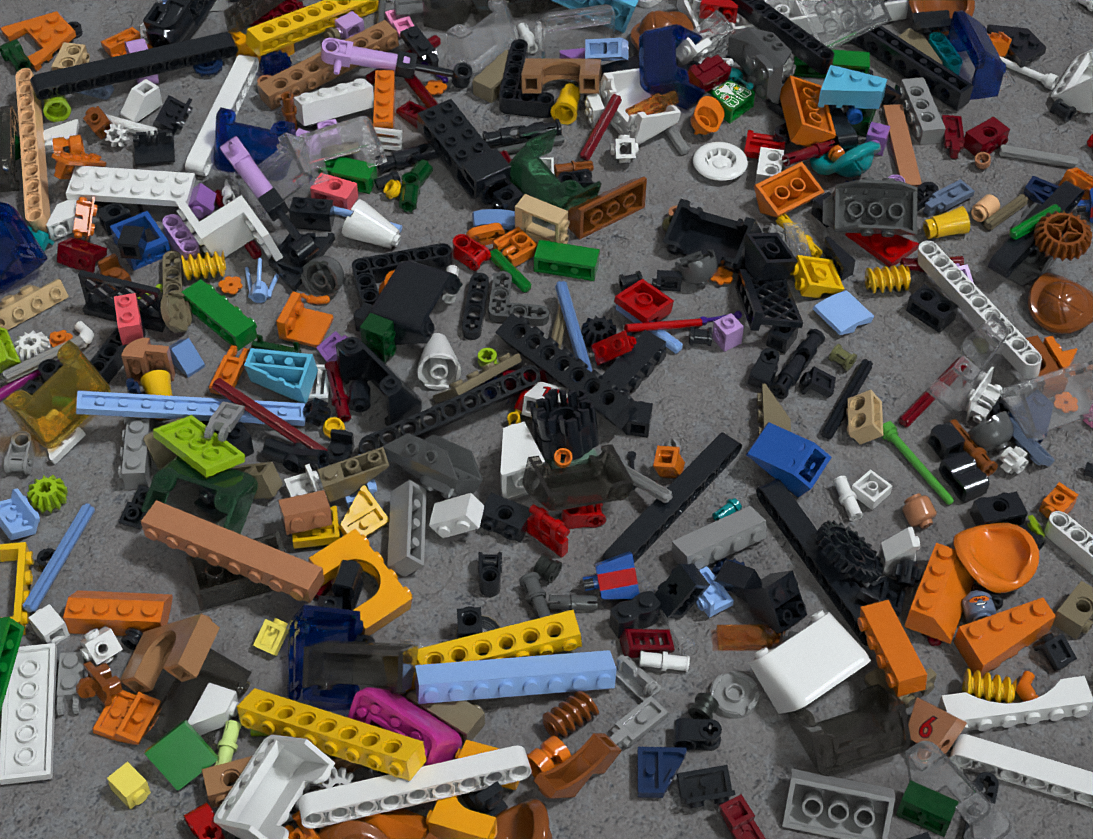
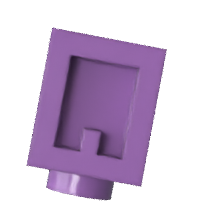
[316,331,348,362]

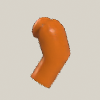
[1016,671,1039,702]

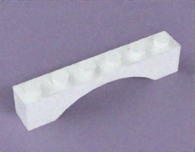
[938,676,1093,734]

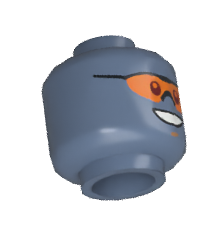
[962,590,996,623]

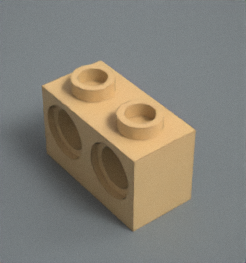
[51,42,90,71]
[846,390,883,444]

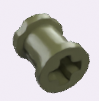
[828,344,857,371]

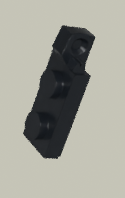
[400,25,439,67]

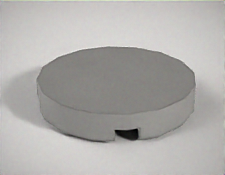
[710,671,760,718]

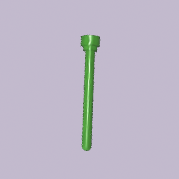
[882,421,954,505]

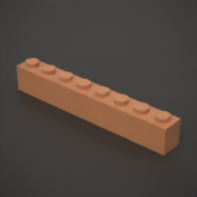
[141,500,324,603]

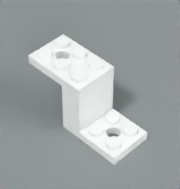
[175,195,283,262]

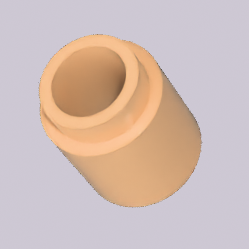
[971,194,1000,222]

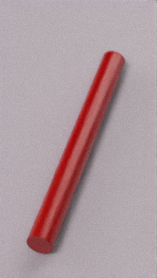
[624,318,703,333]

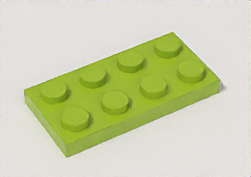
[153,415,245,477]

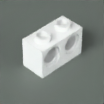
[755,147,787,184]

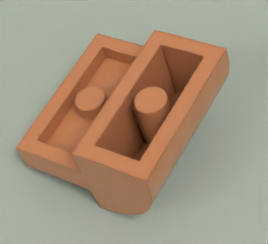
[121,338,175,385]

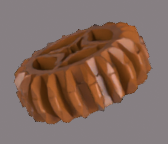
[1034,210,1092,262]

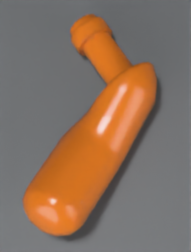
[301,293,330,305]

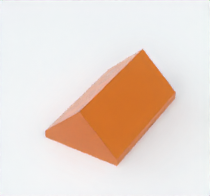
[754,162,825,218]
[353,808,429,839]

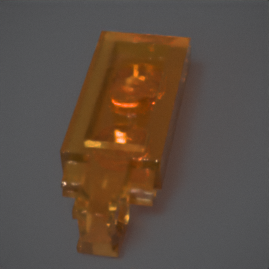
[625,90,679,116]
[716,624,785,650]

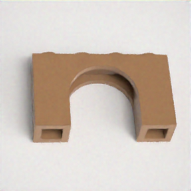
[521,58,602,94]
[120,613,220,694]

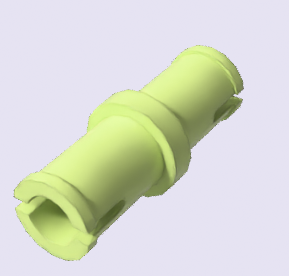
[214,720,242,766]

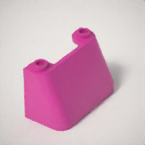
[348,687,462,767]

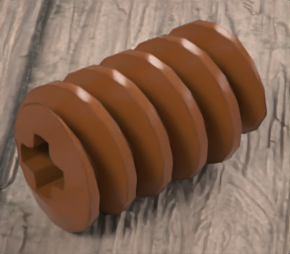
[542,691,599,738]

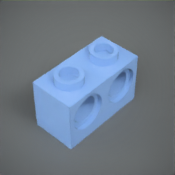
[585,38,628,61]

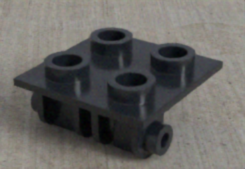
[132,129,175,166]

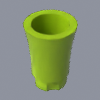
[43,95,71,122]

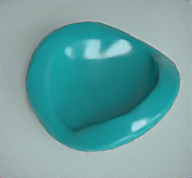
[810,141,881,177]

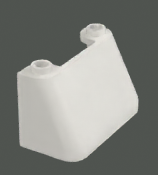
[599,68,681,145]
[748,610,871,714]

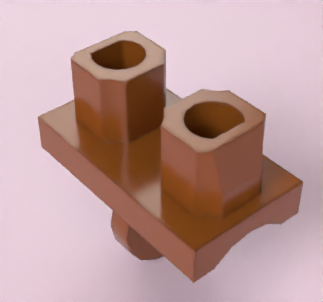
[76,661,122,706]

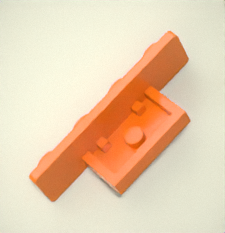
[51,151,106,179]

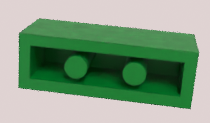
[534,240,600,281]

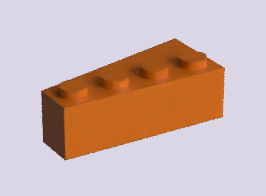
[954,597,1056,678]

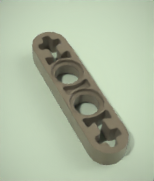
[162,251,183,295]

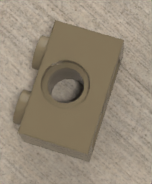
[1053,580,1093,640]

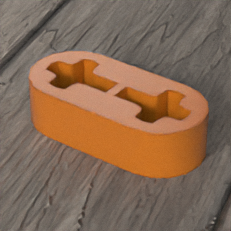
[466,223,505,246]

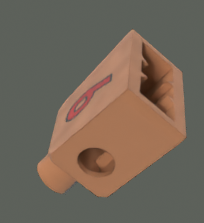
[905,697,967,763]

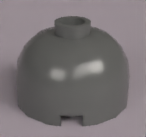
[675,249,718,287]
[301,256,344,297]
[968,411,1014,453]

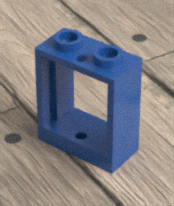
[110,211,170,271]

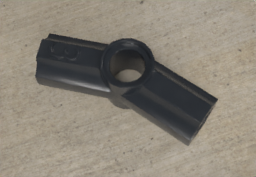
[262,438,329,473]

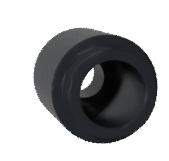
[348,379,371,413]

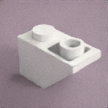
[120,79,163,122]
[46,199,82,241]
[878,527,920,575]

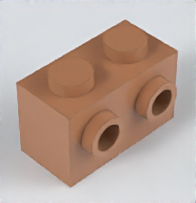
[278,490,332,535]

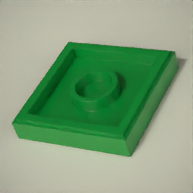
[144,719,218,791]

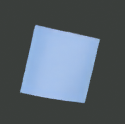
[813,291,874,335]

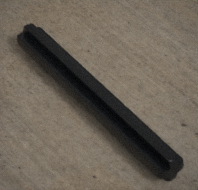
[821,359,873,439]

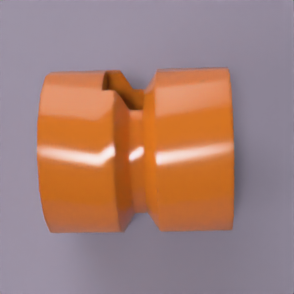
[52,134,85,162]
[527,736,571,778]

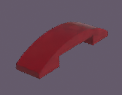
[719,794,766,839]

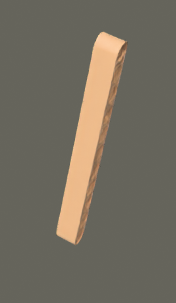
[15,68,51,233]

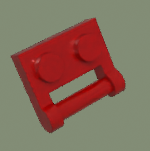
[744,130,785,159]

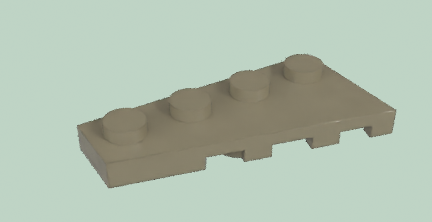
[432,353,522,404]

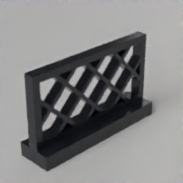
[735,269,803,331]
[78,270,166,332]

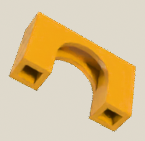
[308,528,413,636]
[426,740,520,839]

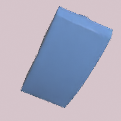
[472,209,515,230]

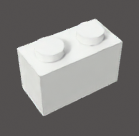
[429,493,484,538]

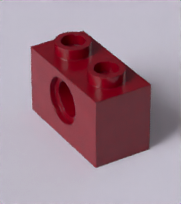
[964,116,1010,156]

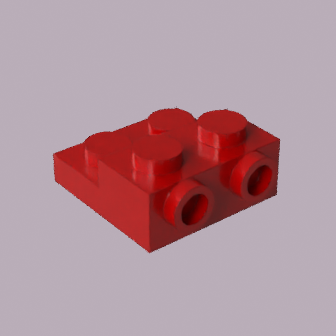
[614,278,674,323]

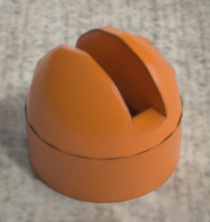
[828,145,845,162]
[554,448,572,468]

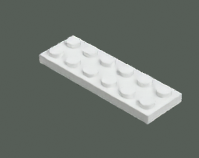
[66,165,196,207]
[0,643,57,785]

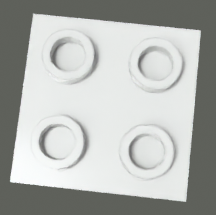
[965,367,1002,423]

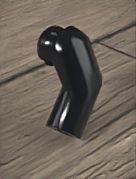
[971,584,1003,610]

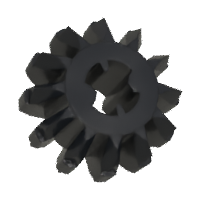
[581,315,617,347]

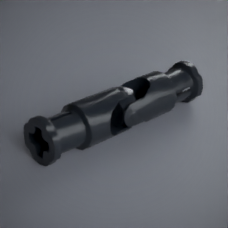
[482,119,562,146]
[375,143,439,173]
[770,329,825,399]

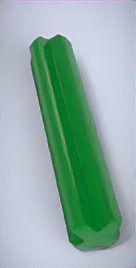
[1009,204,1061,240]
[490,249,532,293]

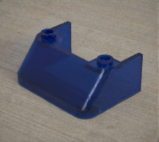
[947,10,1006,100]
[639,24,705,110]

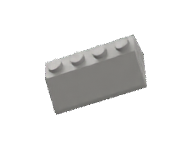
[782,769,895,839]

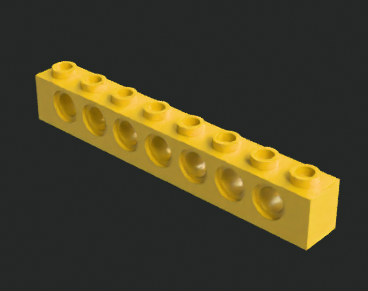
[246,0,379,57]
[383,610,582,694]
[237,688,427,781]

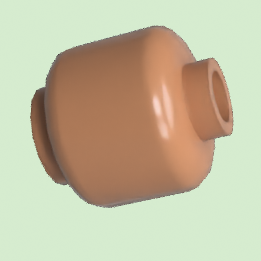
[902,493,937,529]

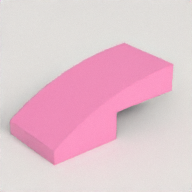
[385,9,414,37]

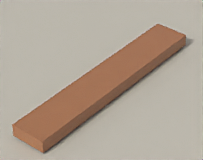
[882,105,922,187]

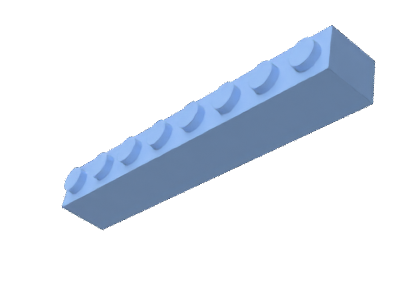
[414,650,617,704]

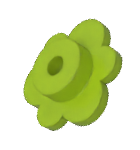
[1027,515,1045,537]

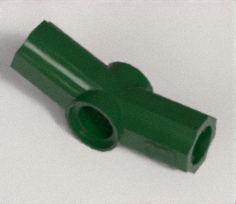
[399,159,433,212]

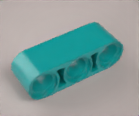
[928,32,963,75]

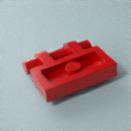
[527,504,570,558]

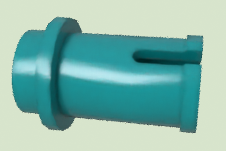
[712,498,742,521]

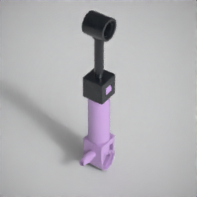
[321,38,473,89]
[220,136,319,262]

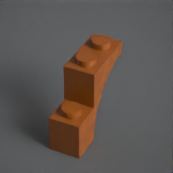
[533,733,622,799]

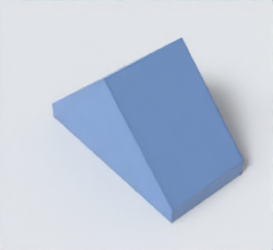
[169,338,205,378]

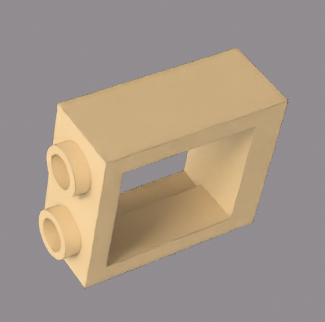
[515,194,570,245]

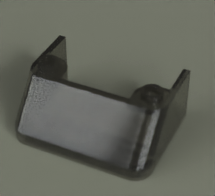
[302,640,418,694]

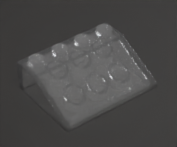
[797,0,892,49]

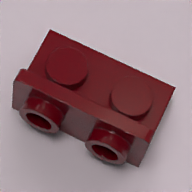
[57,237,107,273]

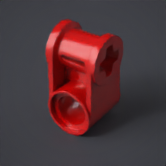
[452,234,491,271]
[561,497,606,529]
[183,802,225,839]

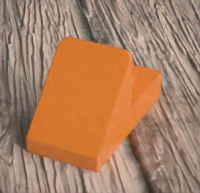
[1043,336,1078,376]

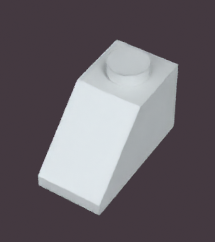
[188,683,240,736]

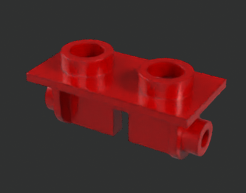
[591,330,636,365]

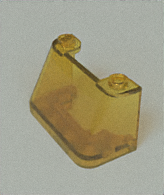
[3,340,111,449]

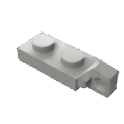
[609,696,668,748]

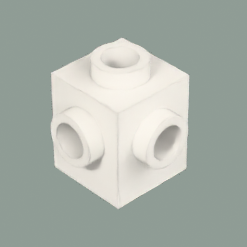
[610,135,639,163]
[80,626,123,665]

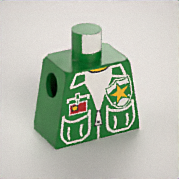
[707,81,755,124]

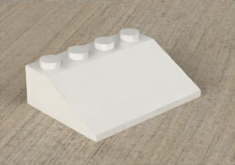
[280,79,374,126]

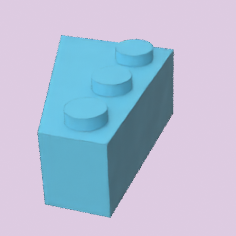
[818,65,887,109]
[244,348,318,404]

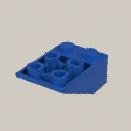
[746,422,832,498]

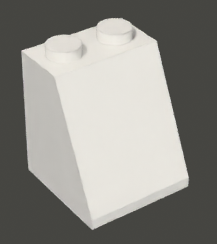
[500,422,545,500]

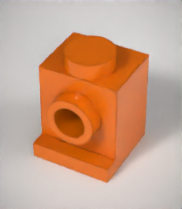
[978,32,1012,57]
[653,445,685,478]
[1039,482,1078,519]

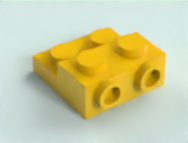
[790,255,845,298]

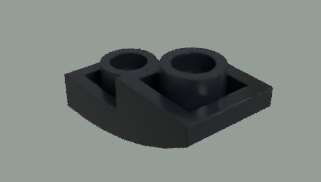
[119,485,162,530]

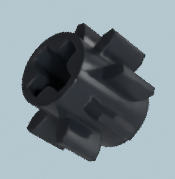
[303,398,331,427]
[892,559,923,587]

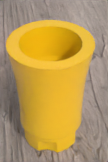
[551,83,580,124]
[923,206,970,239]
[140,370,173,421]

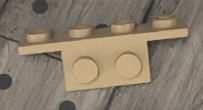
[0,279,68,330]

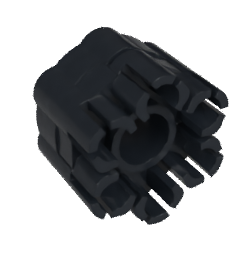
[530,389,599,460]

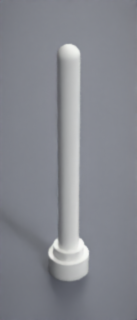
[974,47,1059,90]

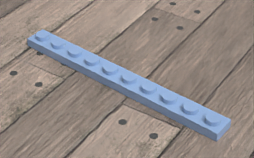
[76,391,306,426]

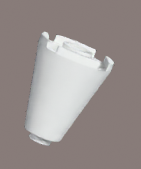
[342,199,401,249]
[417,333,461,390]

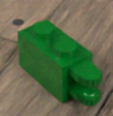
[318,156,377,194]

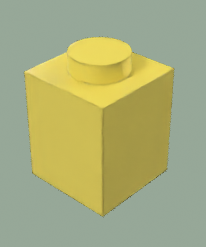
[107,761,151,810]

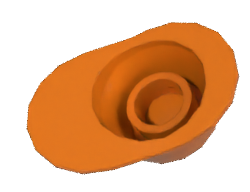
[690,96,725,135]

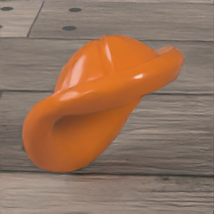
[953,523,1040,593]

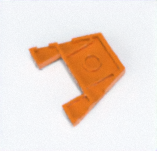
[0,11,76,72]

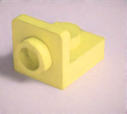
[253,618,293,656]

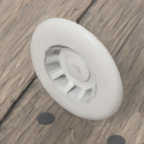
[693,142,748,181]

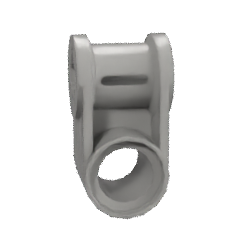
[4,430,36,474]

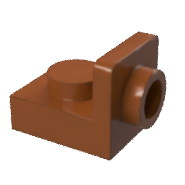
[97,253,131,290]

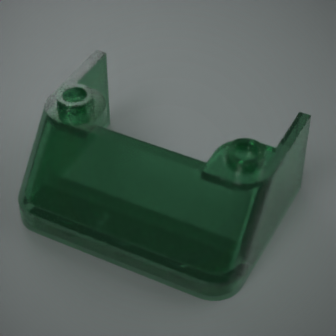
[509,128,602,223]
[141,456,258,534]

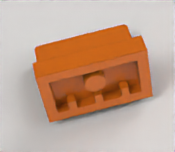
[276,291,334,348]

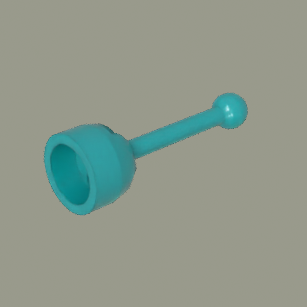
[728,68,754,90]

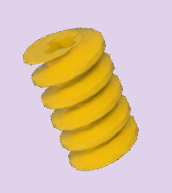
[181,250,226,281]
[865,265,911,294]
[962,668,1017,704]

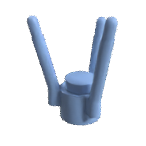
[245,258,279,303]

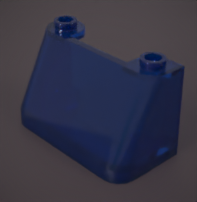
[213,107,299,183]
[0,202,47,294]
[287,605,363,711]

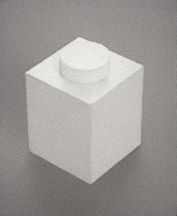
[28,604,70,644]

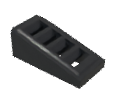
[823,236,856,280]

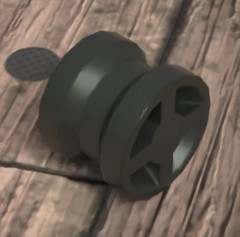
[534,553,562,583]
[688,693,719,719]

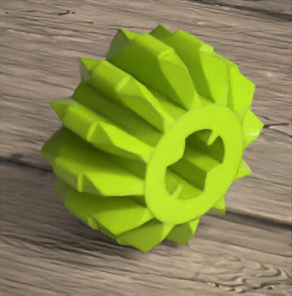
[27,475,68,514]

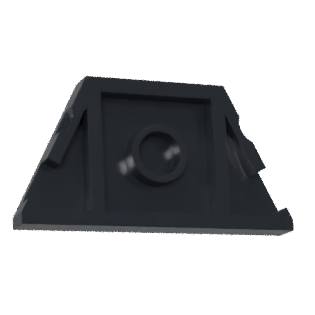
[986,25,1046,68]
[269,233,335,292]

